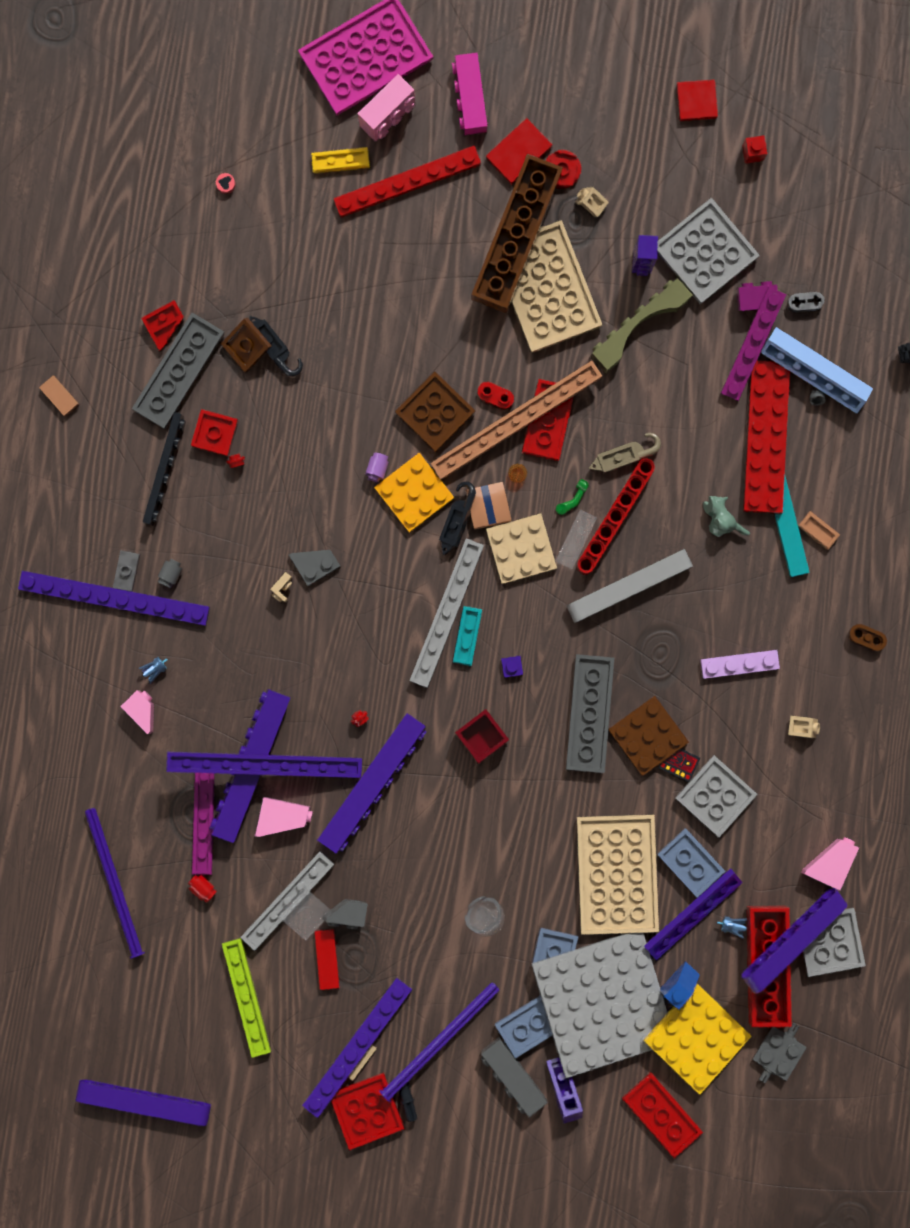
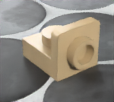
[575,187,609,217]
[271,572,293,602]
[788,716,820,738]

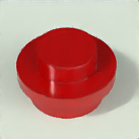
[226,453,245,468]
[350,710,369,727]

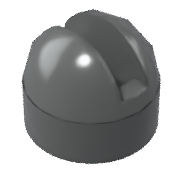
[810,390,825,406]

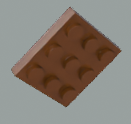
[395,371,476,452]
[608,696,689,776]

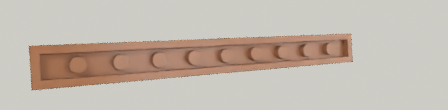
[431,361,603,480]

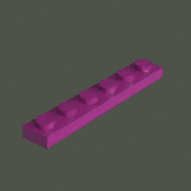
[720,287,787,401]

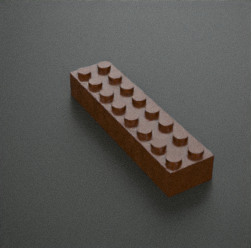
[471,154,563,314]

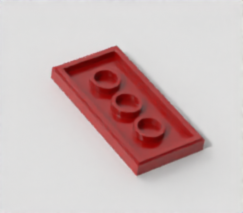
[522,379,574,461]
[622,1072,703,1158]

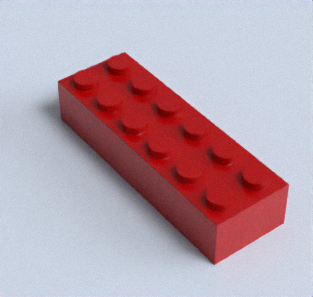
[747,906,792,1027]

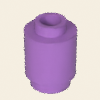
[365,453,389,482]

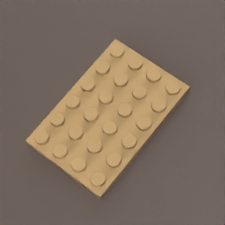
[511,220,602,353]
[577,815,659,934]

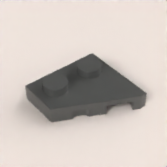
[289,550,341,586]

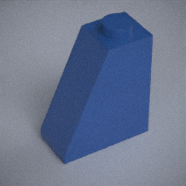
[660,961,700,1009]

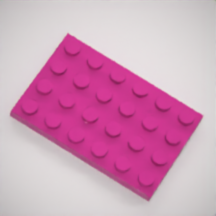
[298,0,433,116]

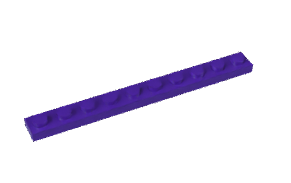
[18,571,210,626]
[166,752,362,778]

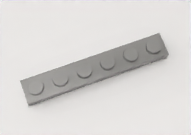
[240,851,334,951]

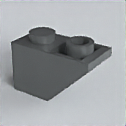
[323,899,368,929]

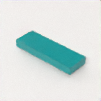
[453,606,482,666]

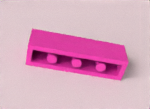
[452,53,487,135]

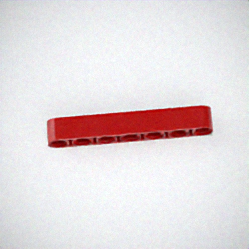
[577,459,655,575]

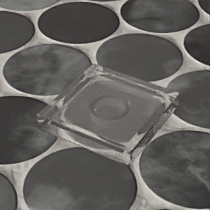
[277,887,330,941]

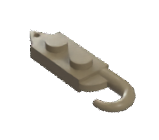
[589,433,661,474]

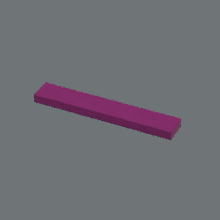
[192,773,215,875]

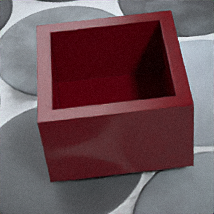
[455,709,509,763]

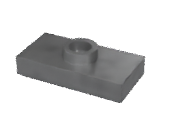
[113,550,140,592]

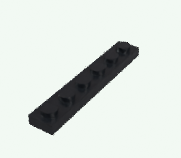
[143,412,186,526]

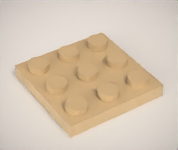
[486,514,557,584]

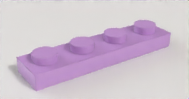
[700,650,780,679]

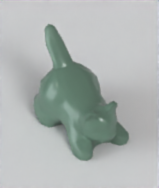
[703,496,750,537]

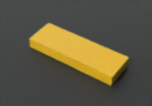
[311,147,370,173]

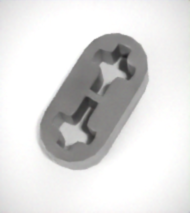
[787,292,824,313]

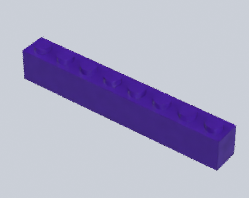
[209,689,290,843]
[317,713,427,853]

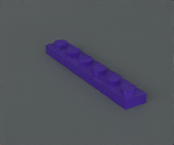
[644,868,743,960]

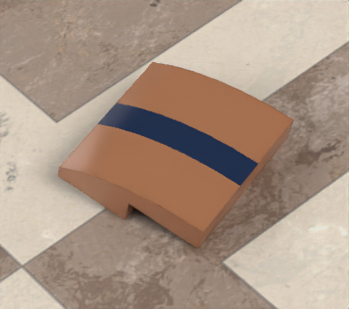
[466,482,512,530]

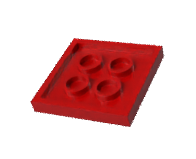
[331,1072,404,1150]

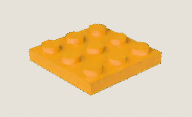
[374,453,454,533]

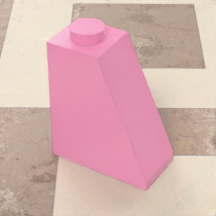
[255,797,313,837]
[801,837,859,890]

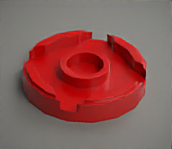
[546,150,581,188]

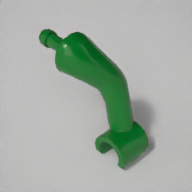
[556,479,589,515]

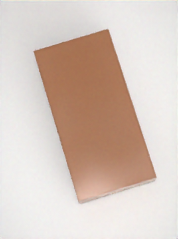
[39,375,80,417]
[798,511,840,550]

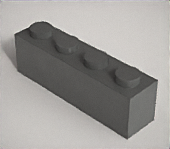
[481,1036,548,1117]

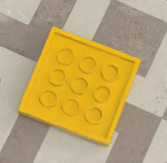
[643,984,752,1094]

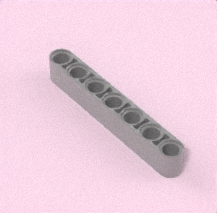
[566,549,693,623]

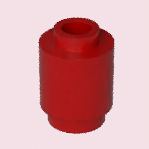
[188,875,217,903]

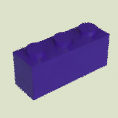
[632,235,658,276]

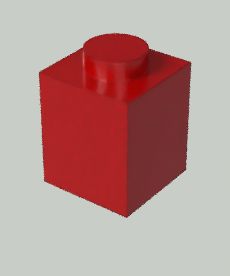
[742,135,767,164]

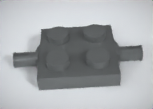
[752,1023,807,1084]

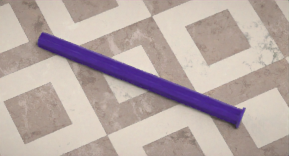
[85,808,145,958]
[379,982,499,1102]

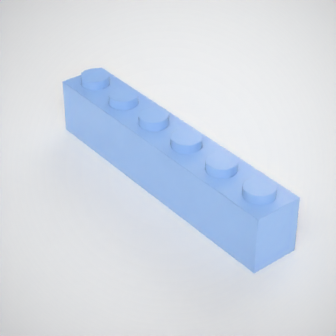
[761,327,873,413]

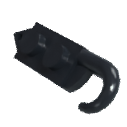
[249,316,303,377]
[439,481,476,555]

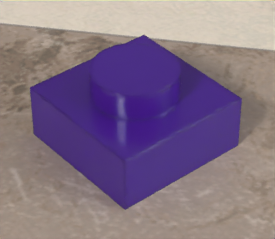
[501,656,523,678]

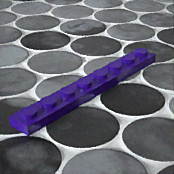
[302,978,413,1118]

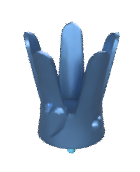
[139,657,168,684]
[717,916,747,939]

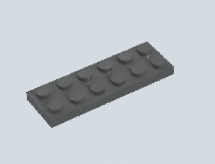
[132,313,225,429]
[566,654,614,773]

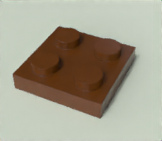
[221,318,272,372]

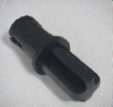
[399,1081,418,1122]

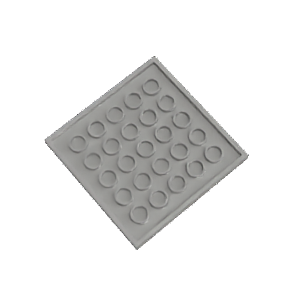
[531,932,667,1078]

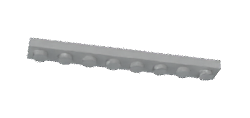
[410,538,484,688]

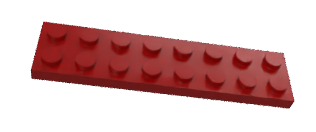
[743,361,790,514]

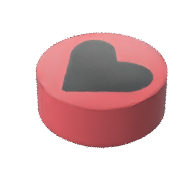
[216,173,235,194]

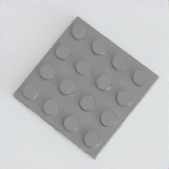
[657,198,760,305]

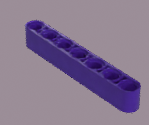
[742,888,847,993]
[76,1079,211,1126]

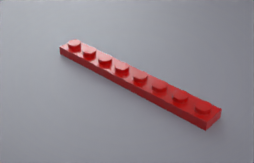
[333,146,481,218]

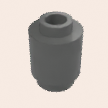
[157,559,183,588]

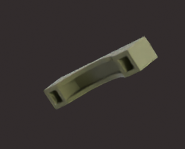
[591,278,693,373]

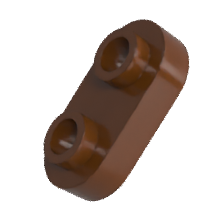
[848,624,887,651]

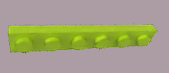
[222,938,271,1057]

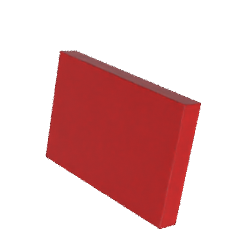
[486,118,553,185]

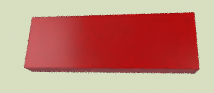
[315,929,340,990]

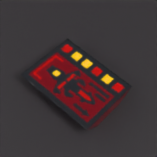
[658,749,701,782]

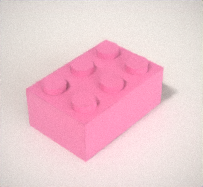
[358,74,415,142]

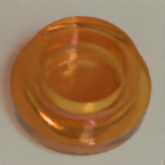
[508,464,527,483]

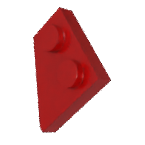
[141,300,184,351]

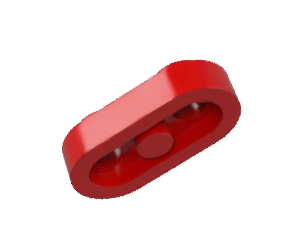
[478,382,514,410]

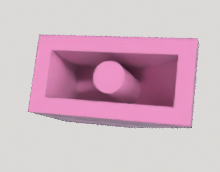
[120,690,154,734]

